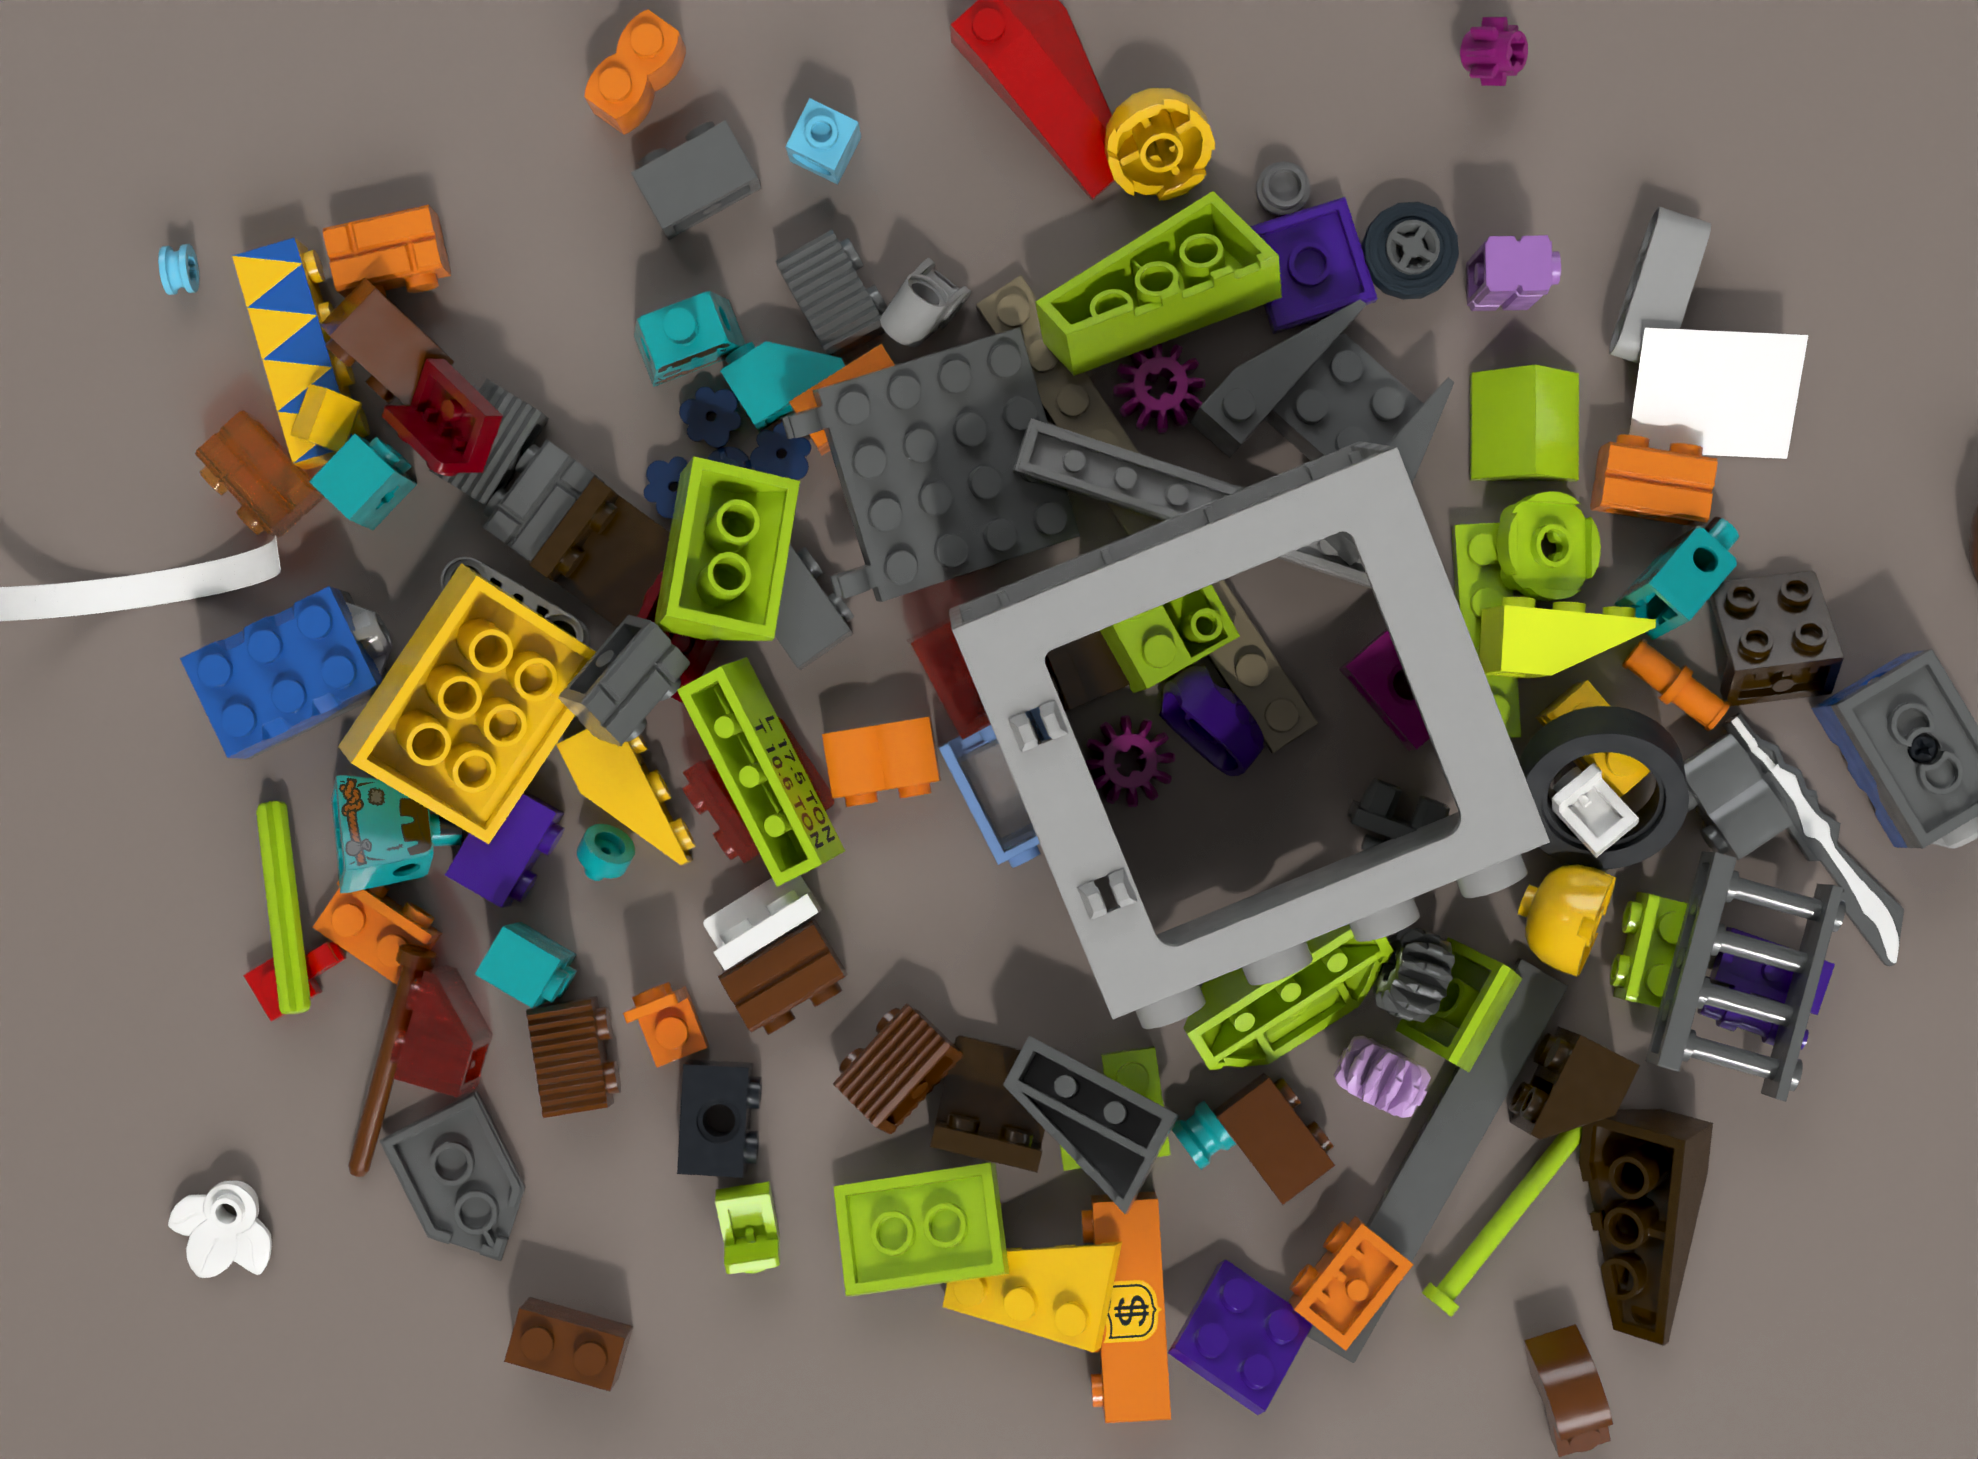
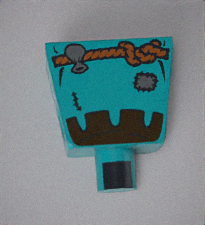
[634,291,746,387]
[1614,517,1739,640]
[331,775,462,893]

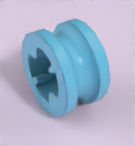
[158,244,200,295]

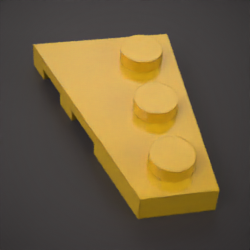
[942,1242,1122,1352]

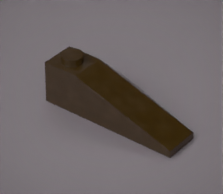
[1579,1109,1713,1346]

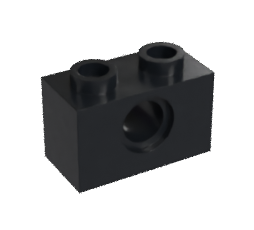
[677,1059,762,1178]

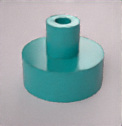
[577,824,635,881]

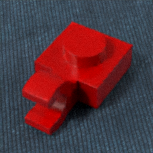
[243,941,347,1022]

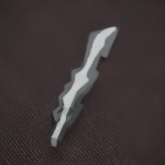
[1722,713,1904,966]

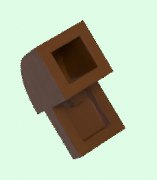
[1524,1324,1613,1457]

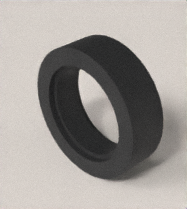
[1519,706,1689,870]

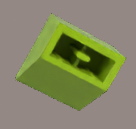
[1100,585,1240,693]

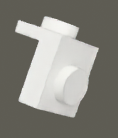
[1552,763,1639,858]

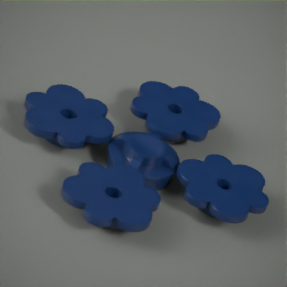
[644,387,812,519]

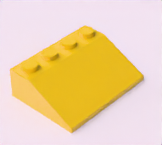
[338,563,596,844]

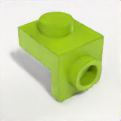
[715,1181,780,1274]

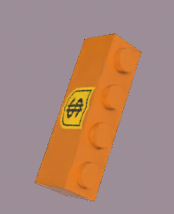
[1081,1192,1171,1423]

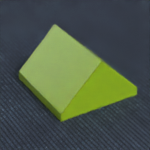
[1470,364,1579,481]
[1395,937,1523,1072]

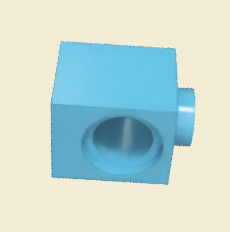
[785,98,861,185]

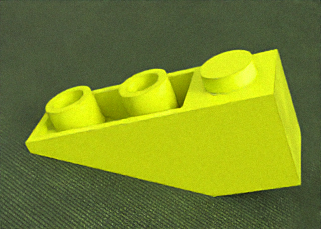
[1479,597,1656,679]

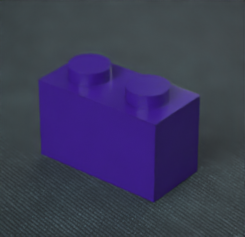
[445,790,565,908]

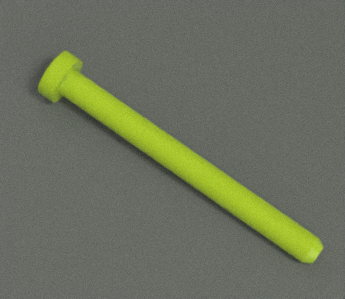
[1421,1126,1583,1317]

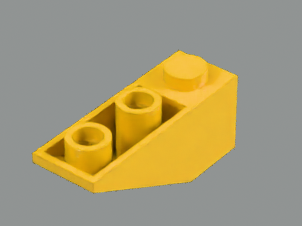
[556,729,696,865]

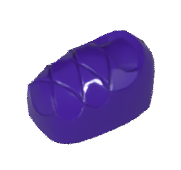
[1159,665,1264,776]

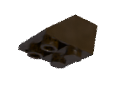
[1509,1026,1640,1140]

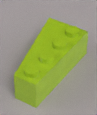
[1035,191,1282,376]

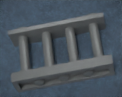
[1645,851,1846,1102]

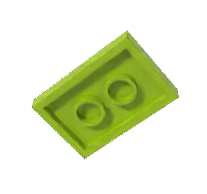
[833,1162,1010,1296]

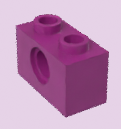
[1339,628,1430,751]

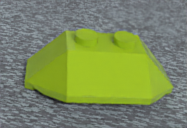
[1183,924,1394,1070]

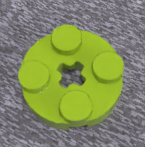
[1496,491,1601,601]

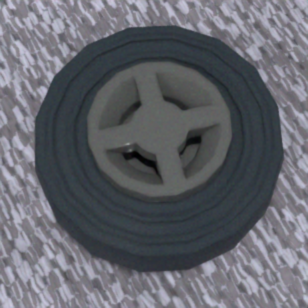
[1361,201,1459,300]

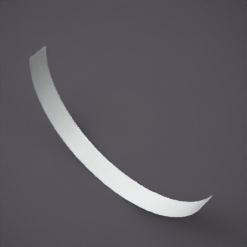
[0,535,281,621]

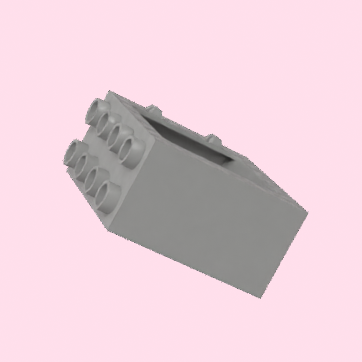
[949,441,1550,1029]

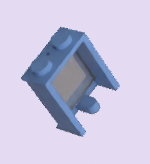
[938,707,1051,868]

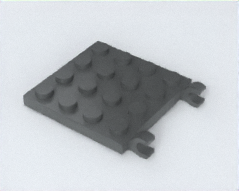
[781,327,1080,602]

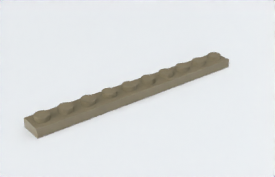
[976,275,1318,753]

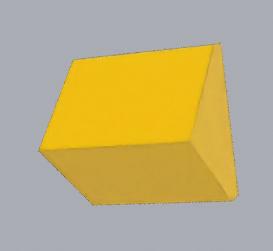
[290,384,362,452]

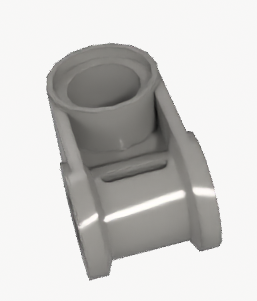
[880,257,971,347]

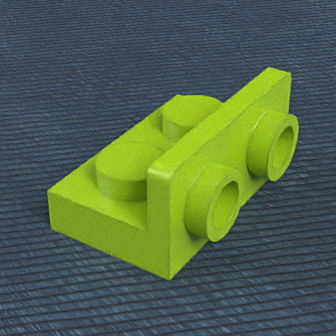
[1610,892,1688,1008]

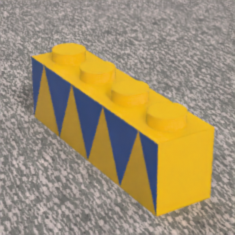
[232,237,370,470]

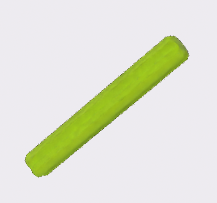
[256,801,311,1015]

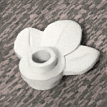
[168,1181,272,1278]

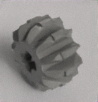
[1372,927,1455,1022]

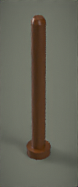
[348,944,437,1177]

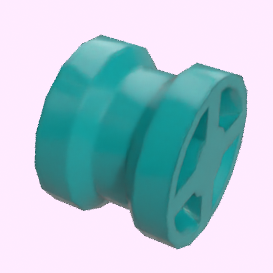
[1171,1100,1236,1170]

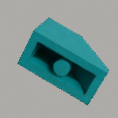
[720,341,846,432]

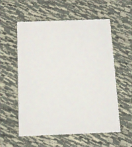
[1629,328,1808,459]

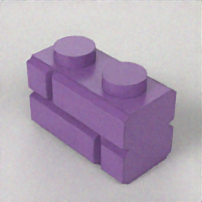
[1466,235,1561,311]

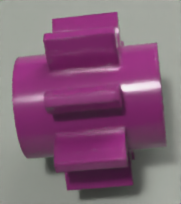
[1460,17,1528,86]

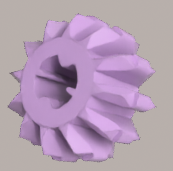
[1334,1036,1431,1118]

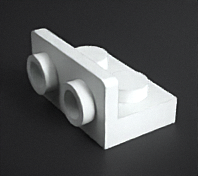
[703,875,822,970]

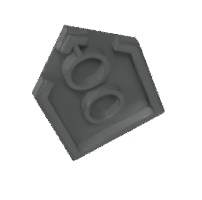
[379,1091,526,1261]

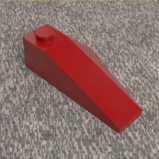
[950,0,1115,201]

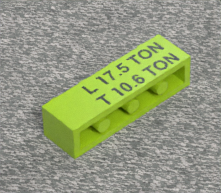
[677,657,845,887]

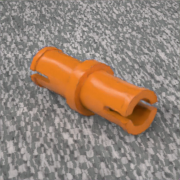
[1621,638,1731,732]

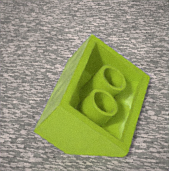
[654,456,800,641]

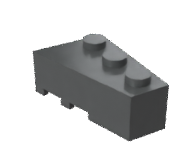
[1003,1036,1179,1214]

